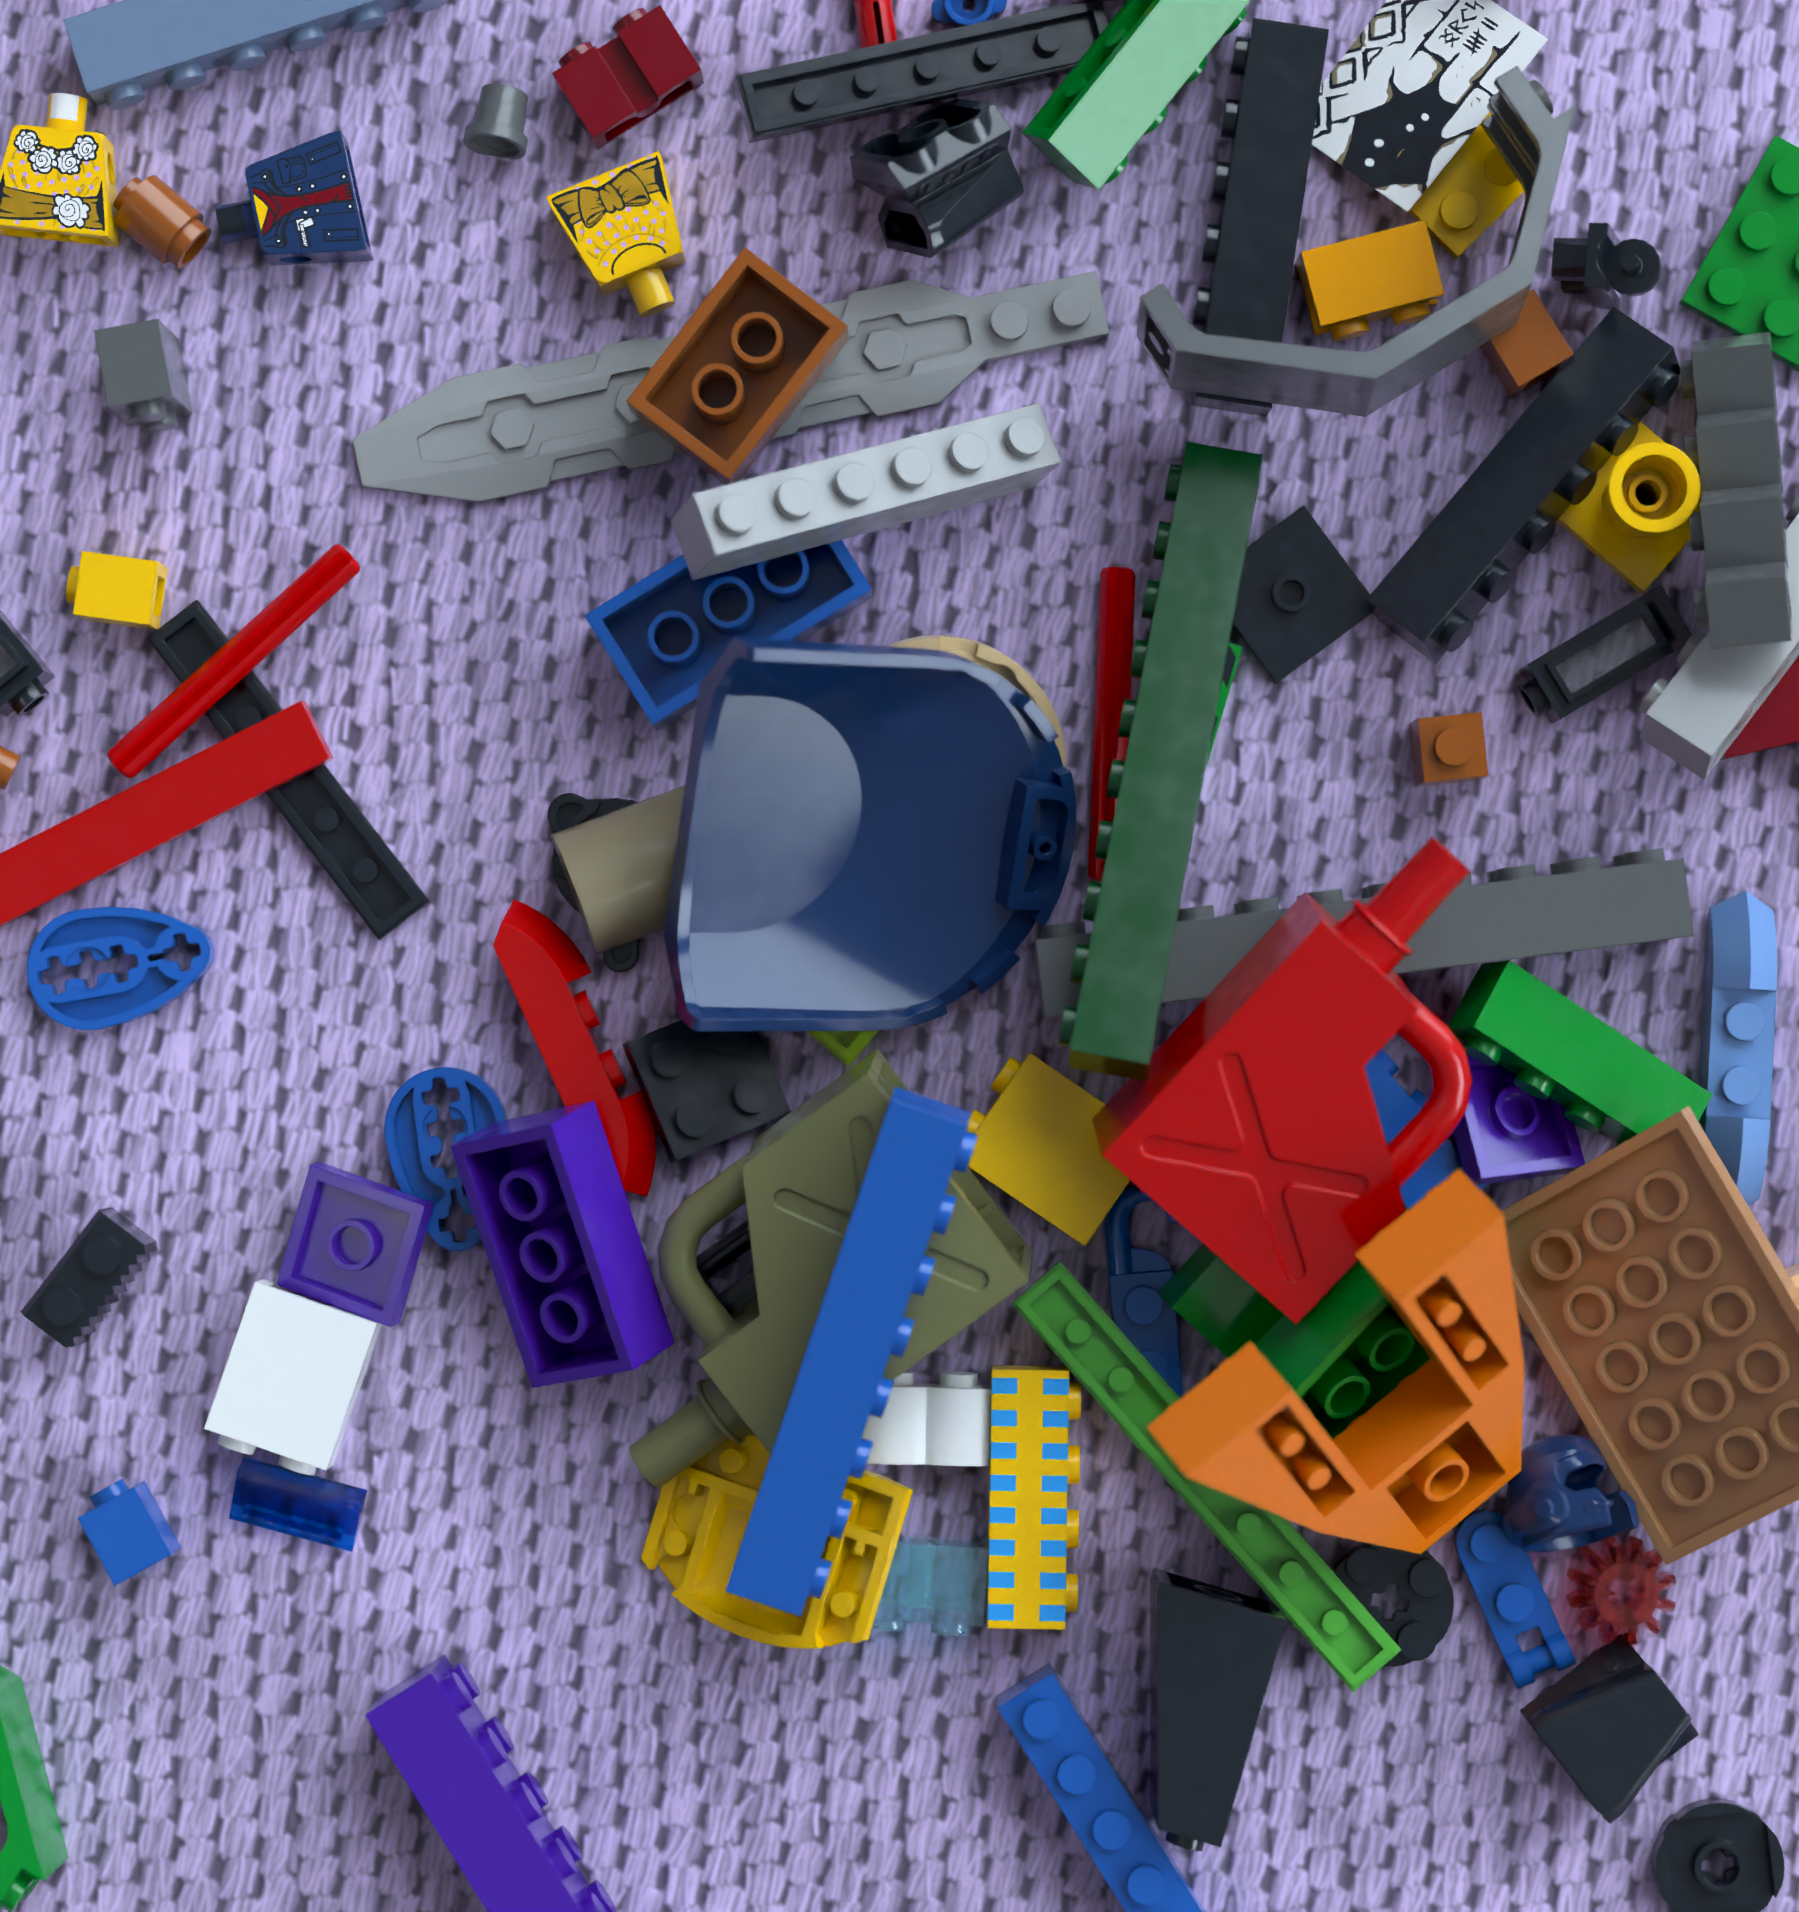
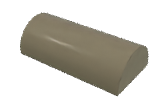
[550,785,685,955]

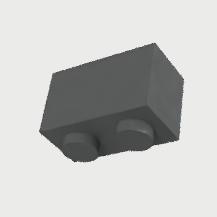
[94,319,193,433]

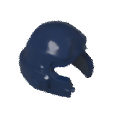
[1502,1434,1639,1552]

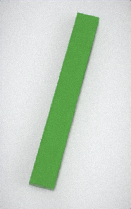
[1011,1261,1401,1692]

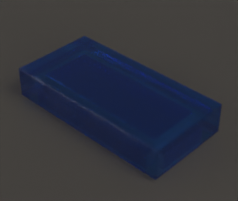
[229,1457,367,1552]

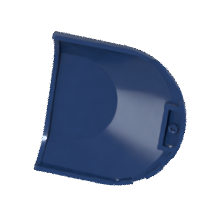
[664,637,1076,1031]

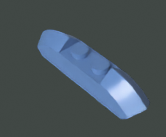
[1699,890,1777,1206]

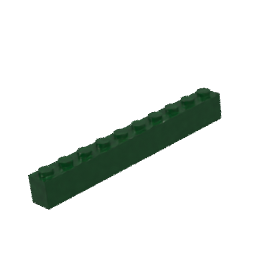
[1058,442,1263,1081]

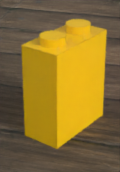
[966,1053,1130,1246]

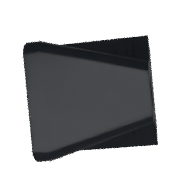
[850,98,1024,258]
[1520,1633,1699,1824]

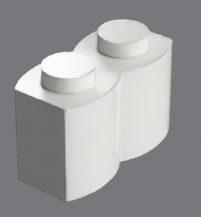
[862,1371,991,1466]

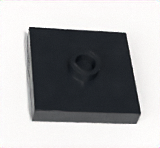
[1233,505,1373,684]

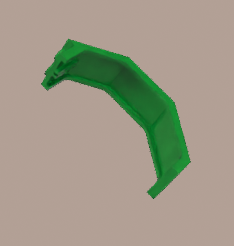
[0,1665,69,1912]

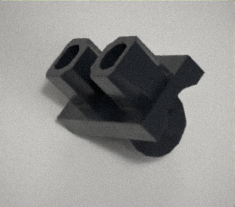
[1551,223,1662,310]

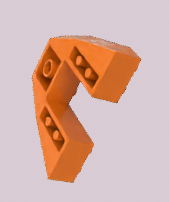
[1146,1169,1524,1554]

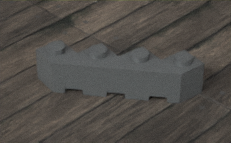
[1680,332,1792,649]

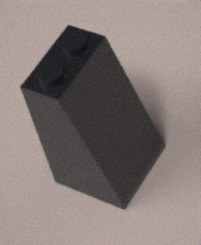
[1150,1567,1287,1851]

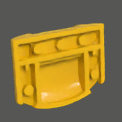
[641,1432,913,1649]

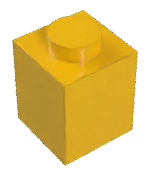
[66,551,168,630]

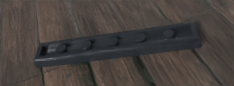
[733,0,1108,143]
[147,599,431,941]

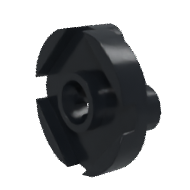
[1332,1542,1454,1667]
[1651,1798,1785,1912]

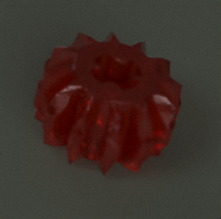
[1566,1536,1676,1645]

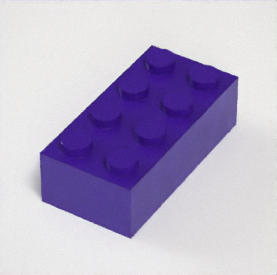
[450,1100,675,1388]

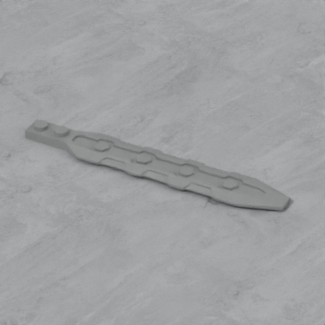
[352,271,1109,502]

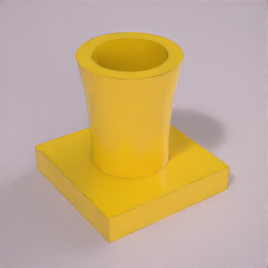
[1557,421,1702,594]

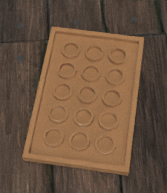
[1501,1106,1799,1565]

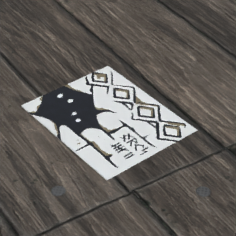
[1312,0,1549,212]

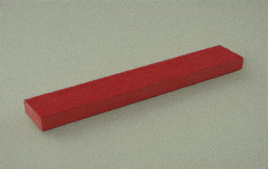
[0,701,334,927]

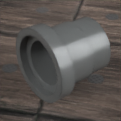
[463,83,528,160]

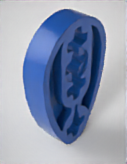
[27,907,214,1030]
[384,1067,508,1252]

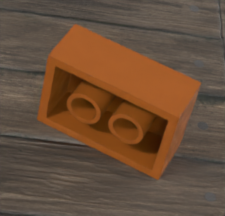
[626,247,849,485]

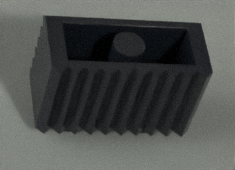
[21,1207,158,1348]

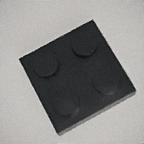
[622,1020,791,1163]

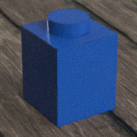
[78,1478,181,1586]

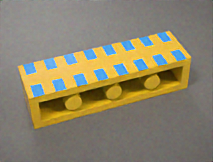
[986,1365,1081,1630]

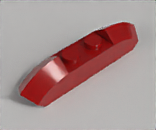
[493,899,656,1197]

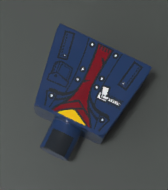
[216,130,373,266]

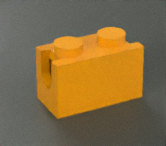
[1296,220,1445,342]

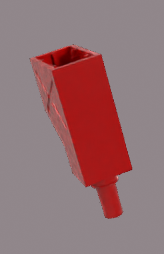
[1092,836,1472,1324]

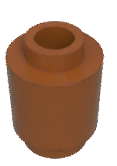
[113,175,211,269]

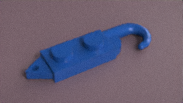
[1104,1184,1183,1398]

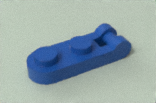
[1454,1508,1576,1690]

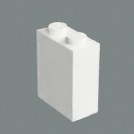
[204,1279,382,1476]

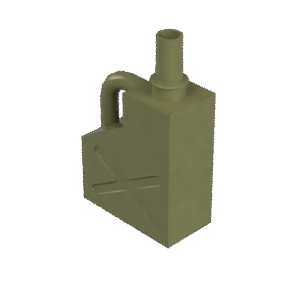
[629,1049,1033,1488]

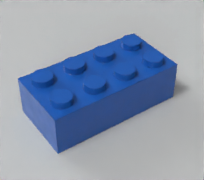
[584,540,873,731]

